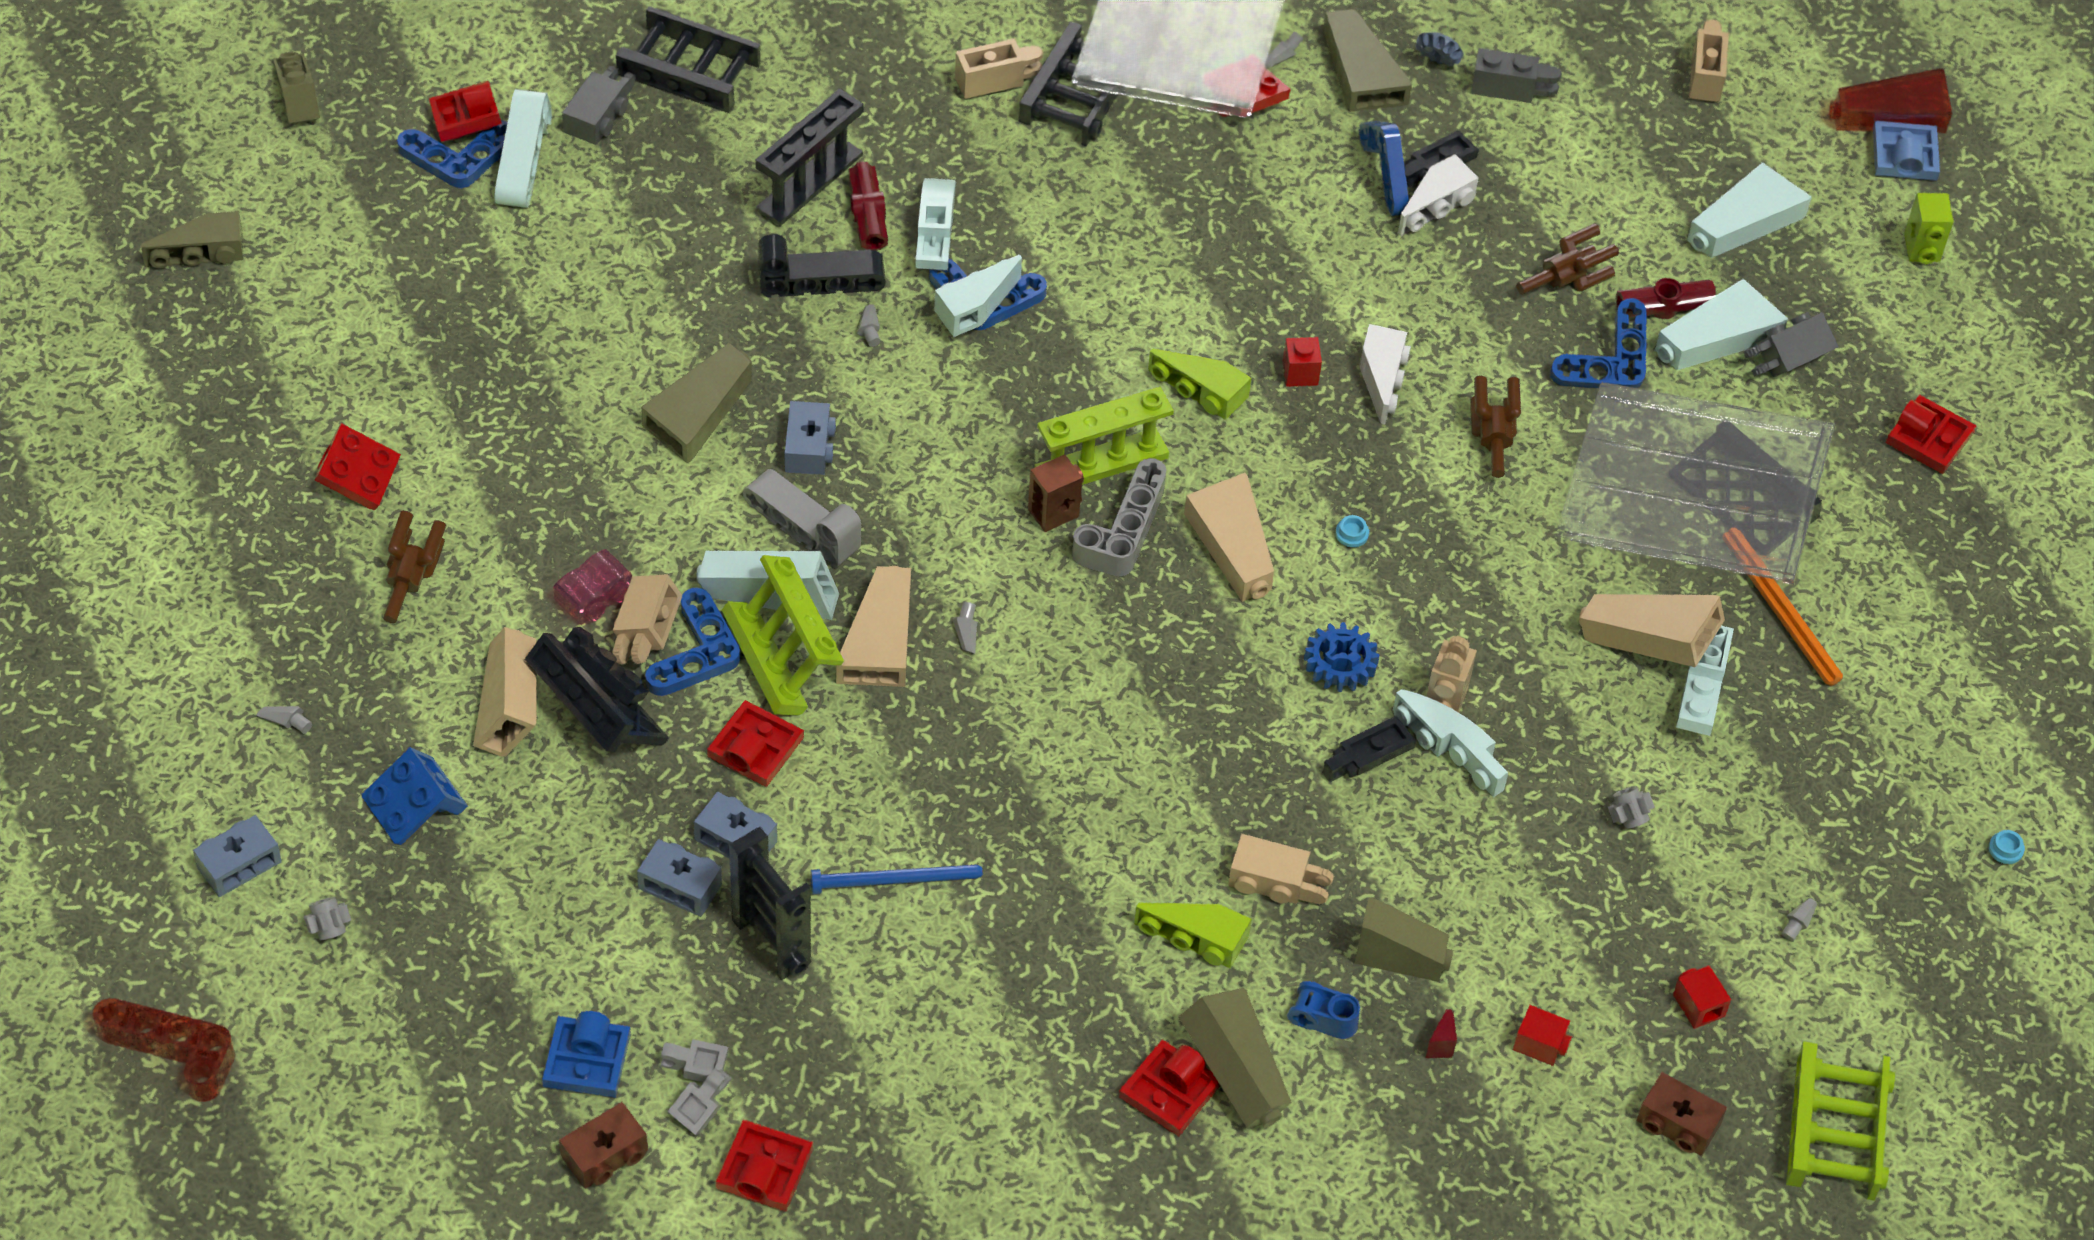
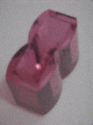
[553,549,632,625]

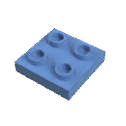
[1873,121,1940,180]

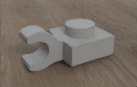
[660,1039,728,1082]
[668,1069,732,1135]

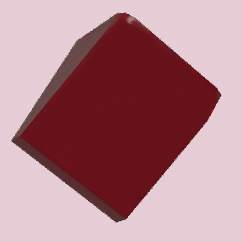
[1425,1009,1457,1058]

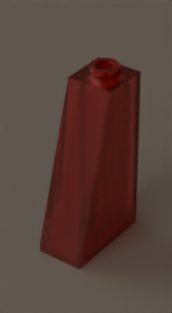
[1829,68,1952,133]

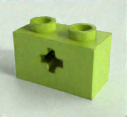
[1904,193,1954,264]

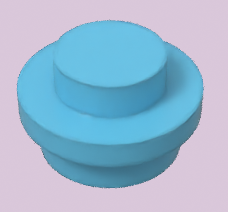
[1335,515,1369,547]
[1989,830,2025,864]

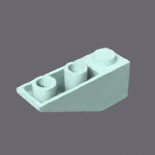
[934,255,1022,337]

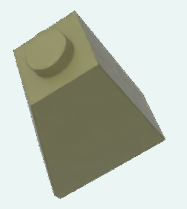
[1354,897,1453,982]

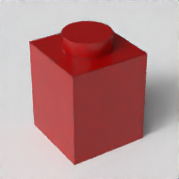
[1283,337,1322,387]
[1673,965,1731,1029]
[1513,1005,1573,1066]

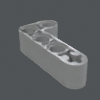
[1072,458,1166,576]
[742,469,861,568]

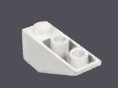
[1398,155,1478,236]
[1360,324,1411,424]

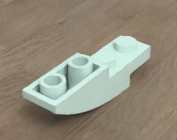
[916,178,956,270]
[1676,625,1734,736]
[1393,689,1508,797]

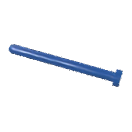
[810,864,983,895]

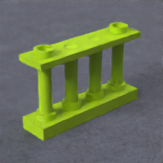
[1034,386,1174,485]
[721,555,844,716]
[1786,1041,1895,1201]

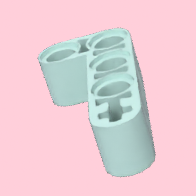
[495,89,552,208]

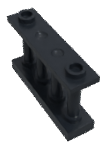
[616,6,761,114]
[1019,21,1140,147]
[755,88,864,226]
[729,826,811,981]

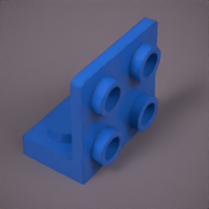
[362,747,468,845]

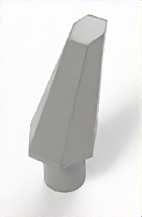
[1262,31,1303,68]
[857,304,881,347]
[953,602,978,654]
[256,706,312,734]
[1781,898,1817,942]

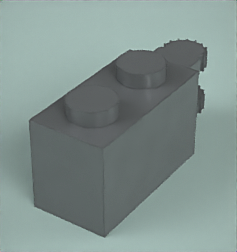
[1471,48,1562,103]
[562,66,636,145]
[1743,312,1838,377]

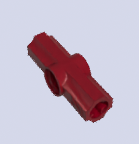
[848,162,888,250]
[1615,278,1716,319]

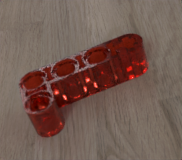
[92,998,235,1102]

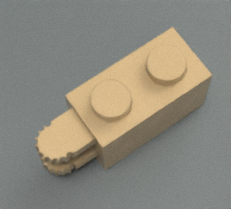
[1689,19,1729,102]
[955,38,1043,99]
[612,574,682,665]
[1426,635,1477,713]
[1228,834,1334,905]

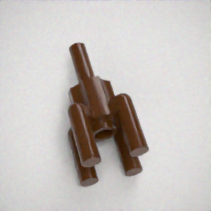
[1516,223,1619,295]
[1470,375,1521,478]
[383,511,447,623]

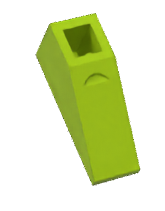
[1148,348,1252,420]
[1134,902,1252,969]

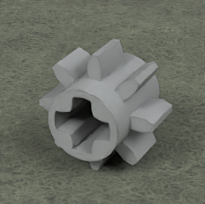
[1608,786,1655,829]
[304,897,351,940]

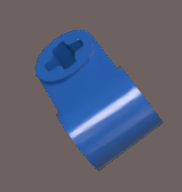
[1287,981,1360,1039]

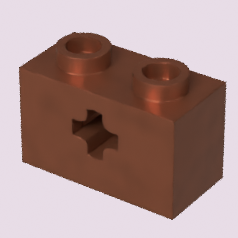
[1028,454,1084,532]
[1636,1072,1727,1156]
[559,1102,648,1189]

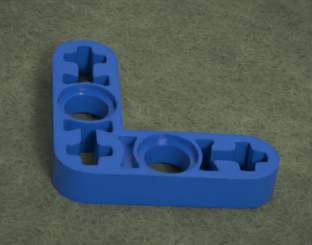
[397,121,508,188]
[1359,121,1409,217]
[929,259,1047,330]
[1550,298,1647,390]
[645,588,740,696]

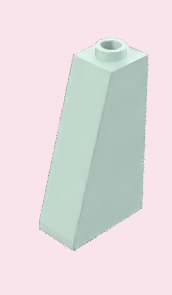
[1687,162,1812,258]
[1655,279,1788,370]
[696,551,839,620]

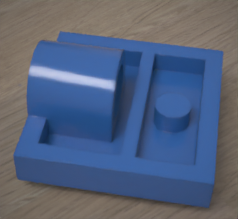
[542,1011,631,1098]

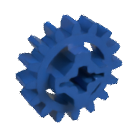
[1304,622,1379,692]

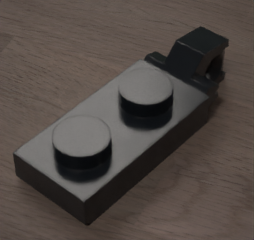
[1404,130,1479,188]
[562,626,649,705]
[1322,716,1416,782]

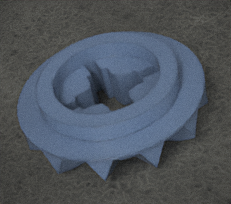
[1416,32,1464,66]

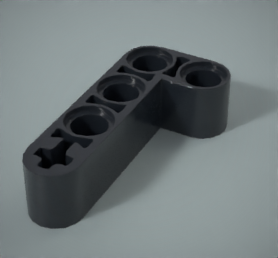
[758,234,886,298]

